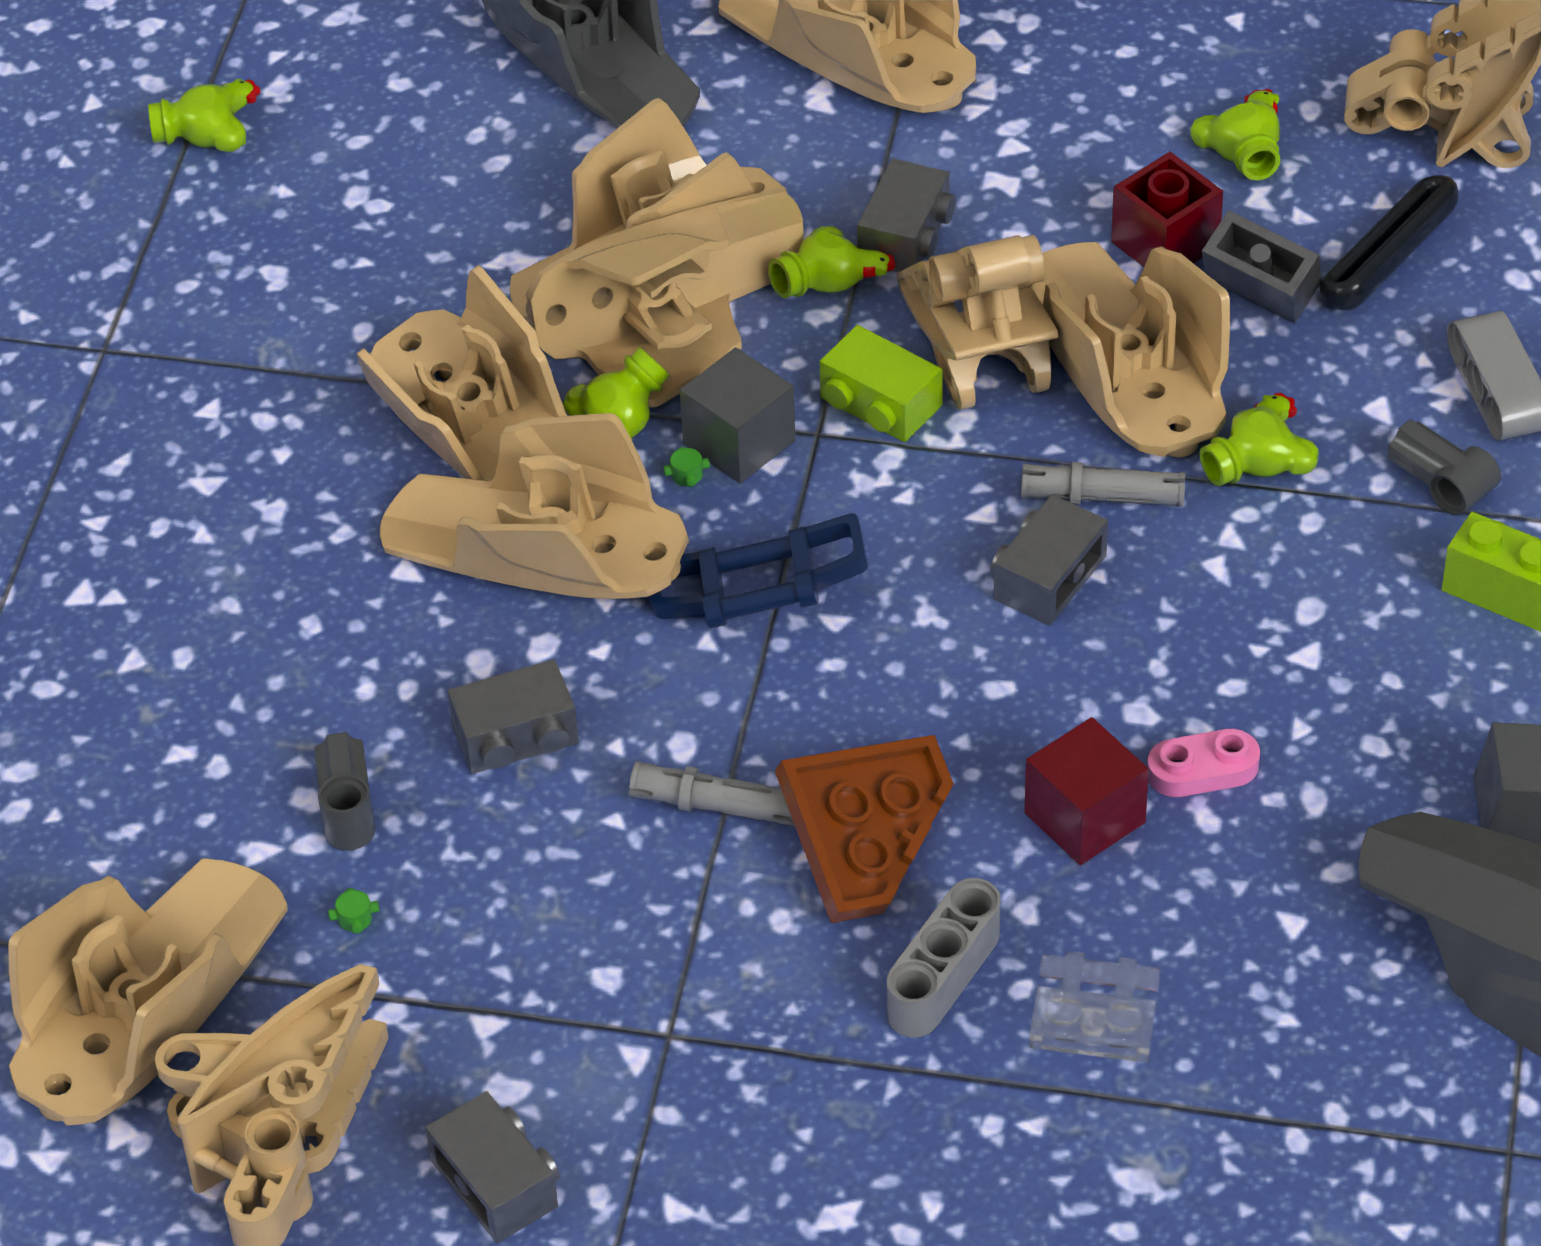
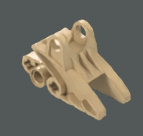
[1344,0,1541,168]
[896,235,1059,410]
[155,964,389,1246]

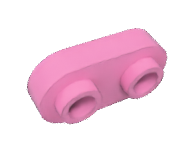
[1147,729,1260,797]

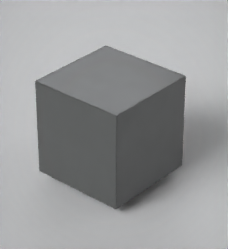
[680,347,796,484]
[1473,722,1541,845]

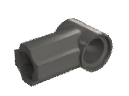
[1387,419,1501,515]
[314,732,376,850]

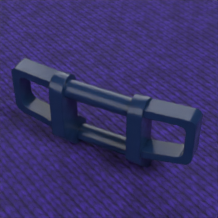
[649,513,868,629]

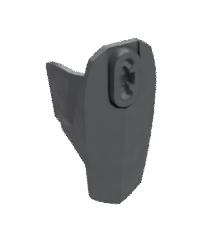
[482,0,700,128]
[1359,812,1541,1057]

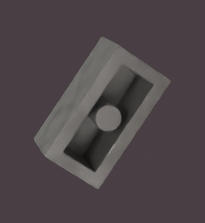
[857,158,956,272]
[1202,210,1321,323]
[990,494,1108,626]
[447,659,579,774]
[425,1091,560,1244]

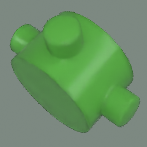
[663,447,710,487]
[328,888,379,934]

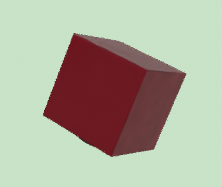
[1111,151,1223,267]
[1024,717,1149,866]

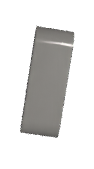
[1447,310,1541,441]
[887,878,1001,1038]

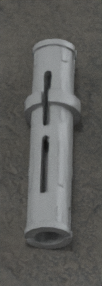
[1021,462,1185,507]
[629,761,795,827]

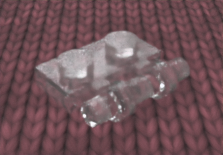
[1029,951,1161,1063]

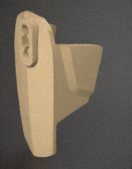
[718,0,976,113]
[510,98,787,323]
[525,188,804,407]
[1032,242,1230,458]
[356,265,567,481]
[380,413,690,599]
[8,858,288,1126]

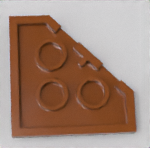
[775,735,954,923]

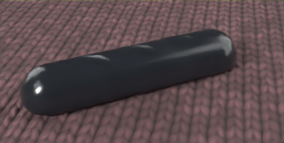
[1320,175,1458,310]

